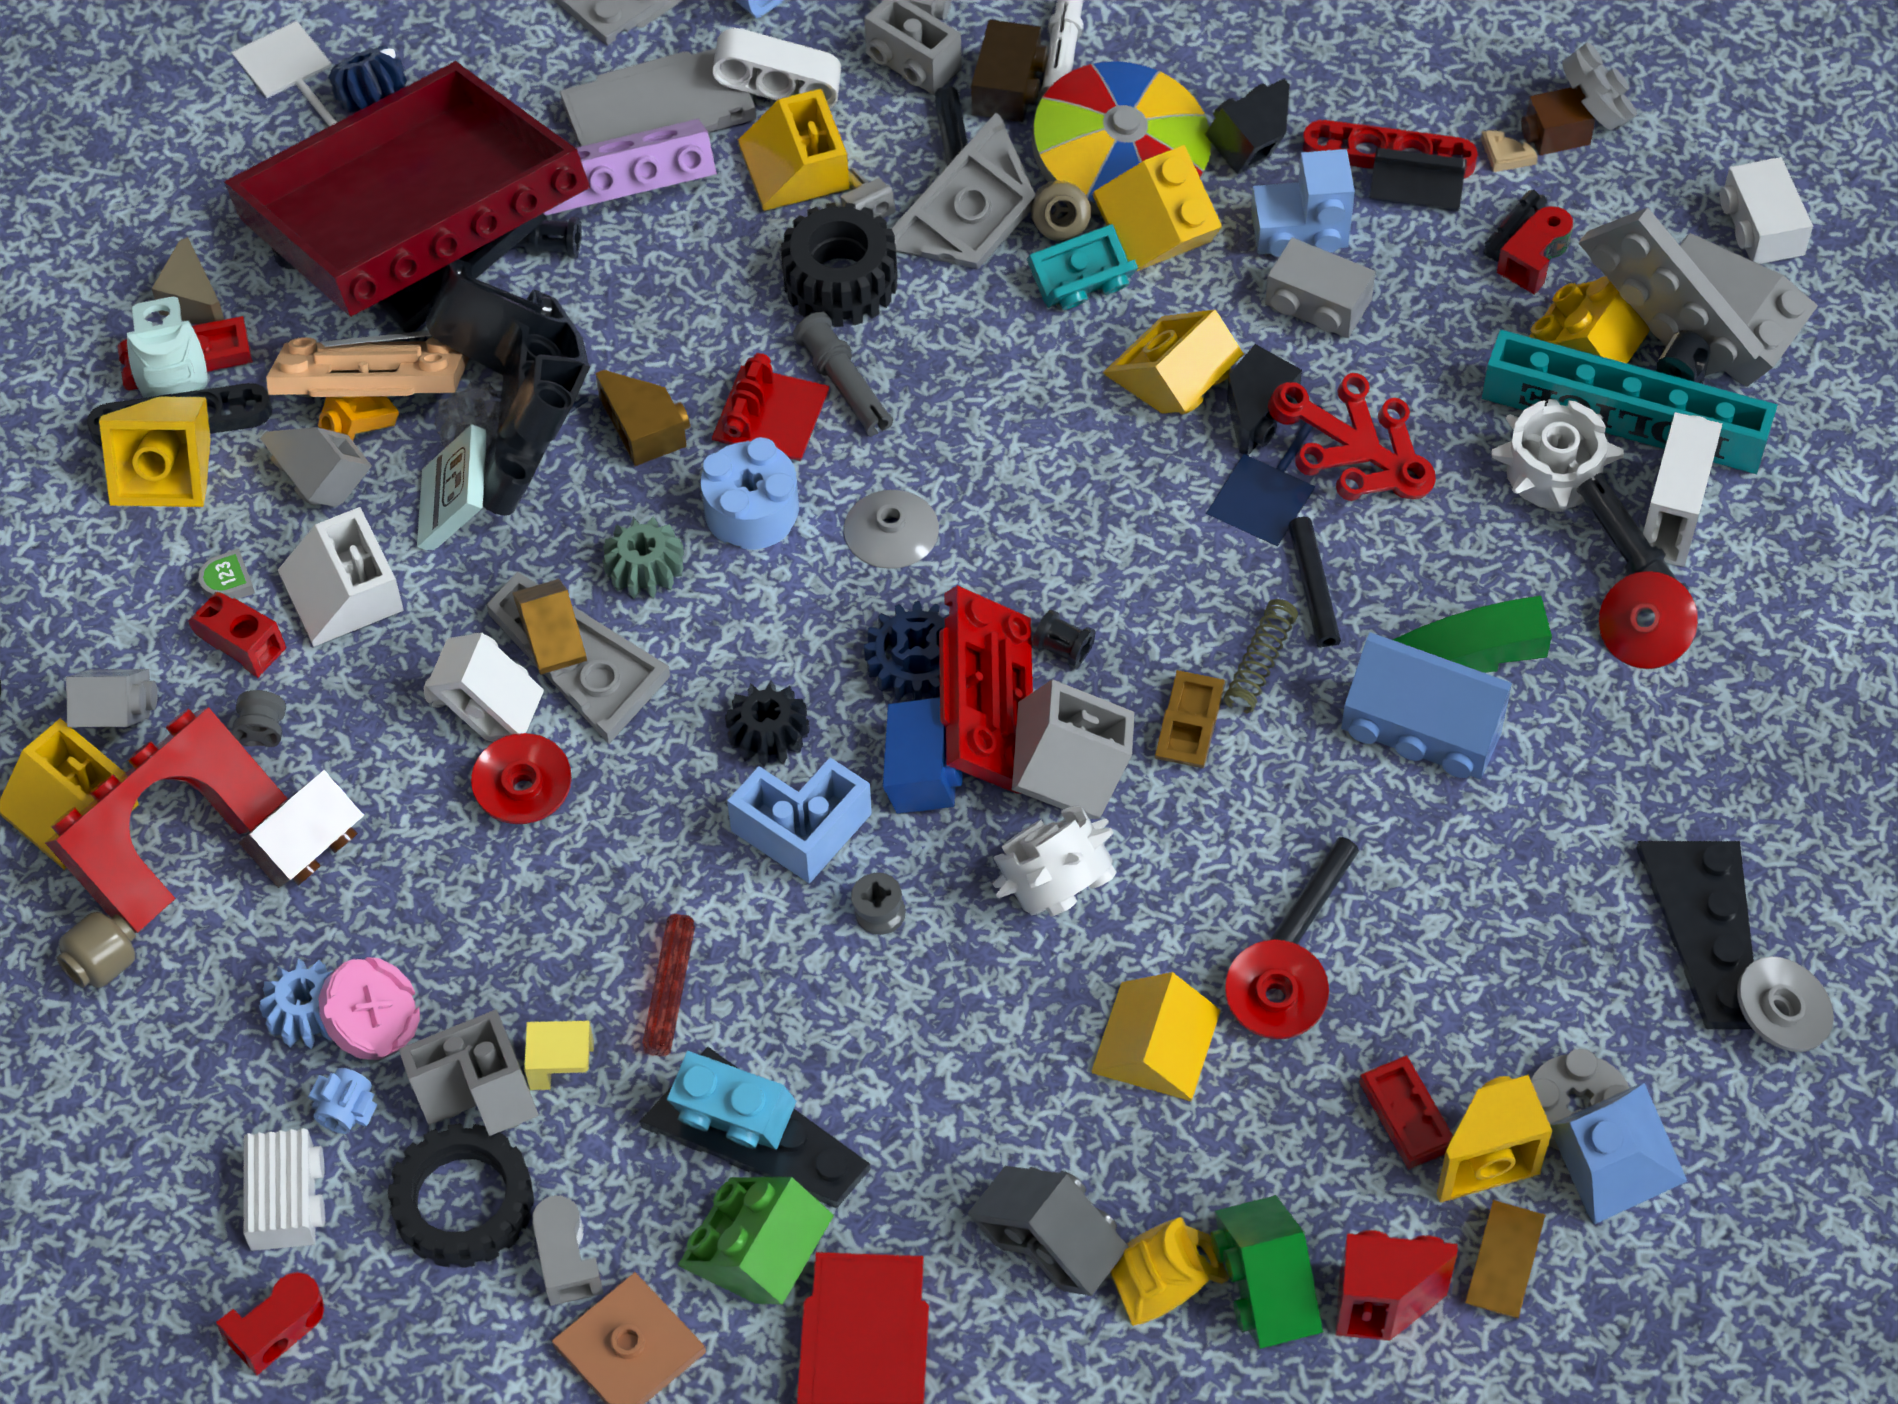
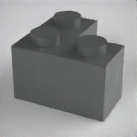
[967,1166,1129,1296]

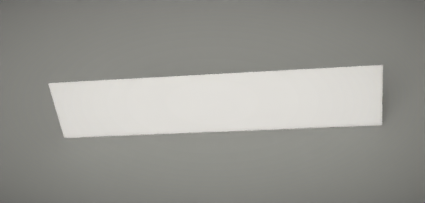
[321,331,431,347]

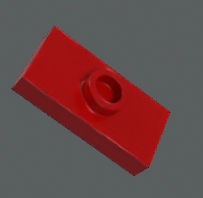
[1359,1055,1453,1170]

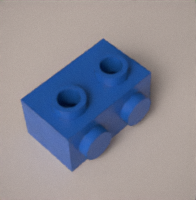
[883,697,963,814]

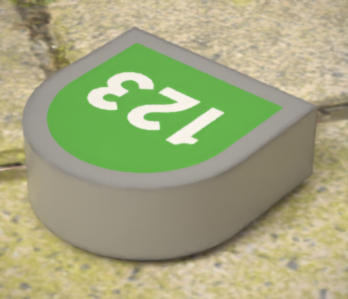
[199,549,255,599]

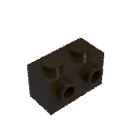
[971,19,1048,122]

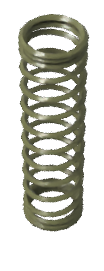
[1223,599,1298,714]

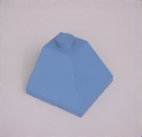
[1550,1083,1688,1224]

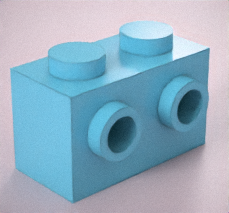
[667,1050,797,1150]

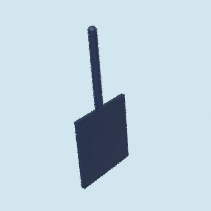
[1206,405,1323,547]

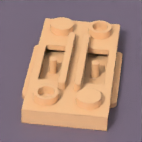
[266,337,469,397]

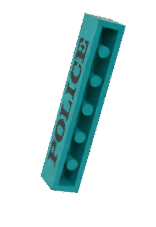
[1482,329,1778,474]

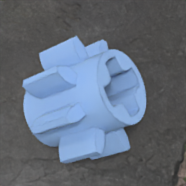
[308,1068,378,1134]

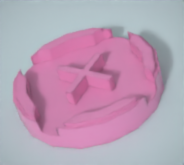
[319,957,420,1060]

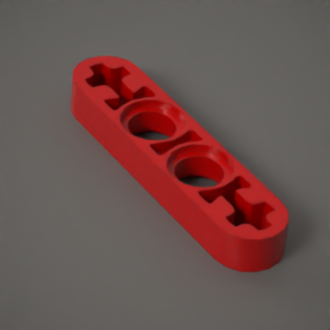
[1302,120,1478,179]

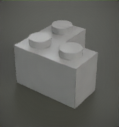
[398,1009,539,1136]

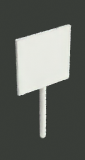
[232,21,337,126]

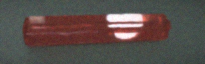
[642,913,695,1056]

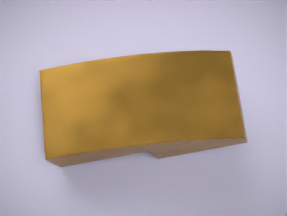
[1155,670,1225,769]
[1465,1200,1546,1319]

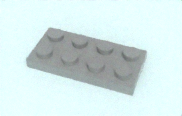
[1578,208,1765,376]

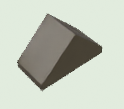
[151,237,224,325]

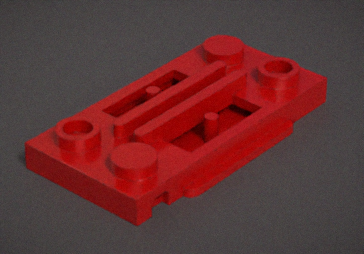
[939,585,1033,794]
[797,1252,929,1404]

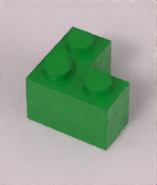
[1210,1195,1323,1349]

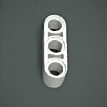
[713,28,841,109]

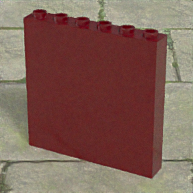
[224,61,590,317]

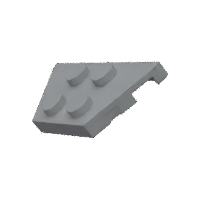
[891,113,1036,269]

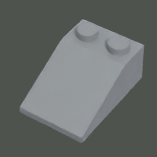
[1680,233,1818,387]

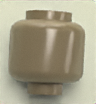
[1030,180,1091,242]
[56,912,136,988]

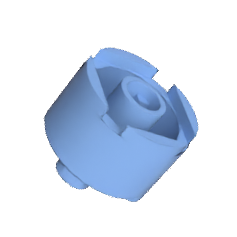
[701,437,799,550]

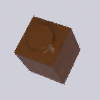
[1521,85,1595,156]

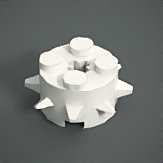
[1491,399,1624,512]
[992,806,1116,917]

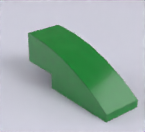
[1393,595,1552,673]

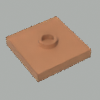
[552,1272,706,1404]

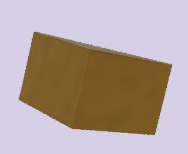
[513,579,587,675]

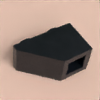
[1205,78,1290,175]
[1227,344,1302,456]

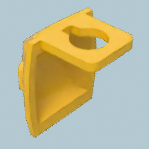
[1110,1217,1229,1326]

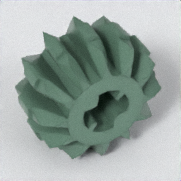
[602,516,684,599]

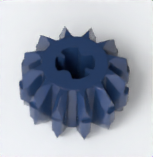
[328,46,407,112]

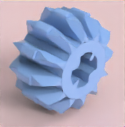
[259,958,333,1049]

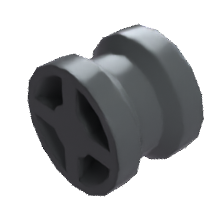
[231,690,286,747]
[851,873,906,935]

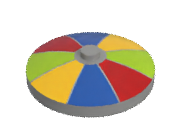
[1032,61,1211,216]

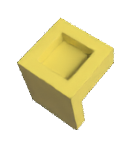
[524,1021,594,1090]

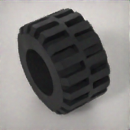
[781,202,898,327]

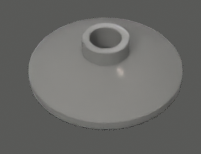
[844,490,939,569]
[1737,957,1834,1052]

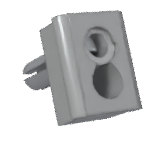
[841,168,896,218]

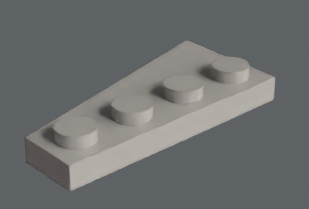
[487,572,670,744]

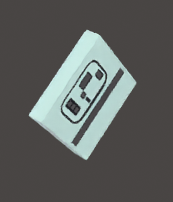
[417,424,486,550]

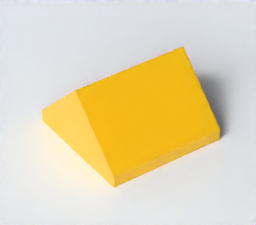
[1091,972,1221,1102]

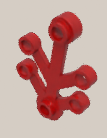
[1268,373,1436,501]

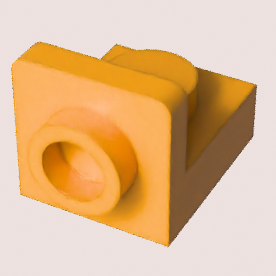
[318,396,399,441]

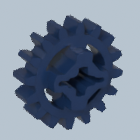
[864,601,949,701]

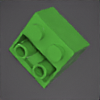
[678,1177,834,1305]

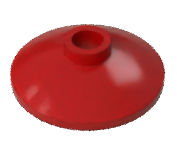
[1599,571,1698,669]
[471,733,572,824]
[1225,940,1329,1039]

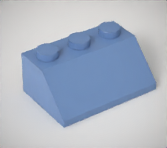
[1341,632,1512,780]

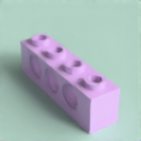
[544,119,717,215]

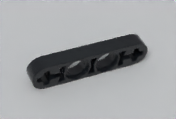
[87,383,272,446]

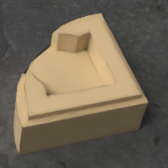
[1481,130,1538,172]

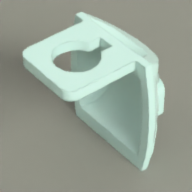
[127,297,208,398]

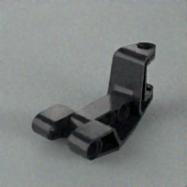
[426,259,591,516]

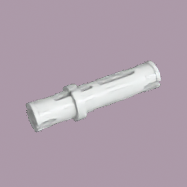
[1040,0,1084,97]

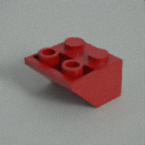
[1336,1230,1458,1341]

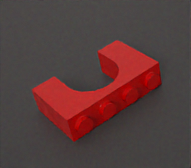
[45,707,288,933]

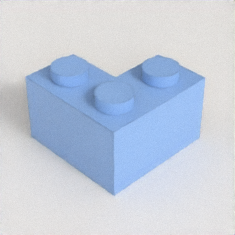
[1251,149,1355,257]
[727,757,872,884]

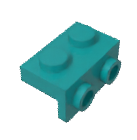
[1026,224,1138,310]

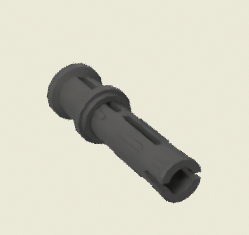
[793,312,893,437]

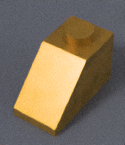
[595,370,691,466]

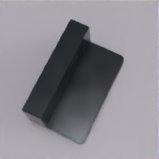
[1369,148,1467,211]

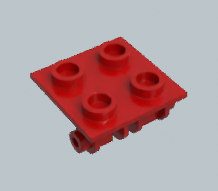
[711,353,830,461]

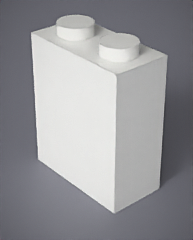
[1643,412,1722,567]

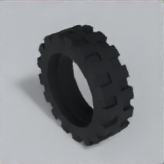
[388,1124,534,1268]

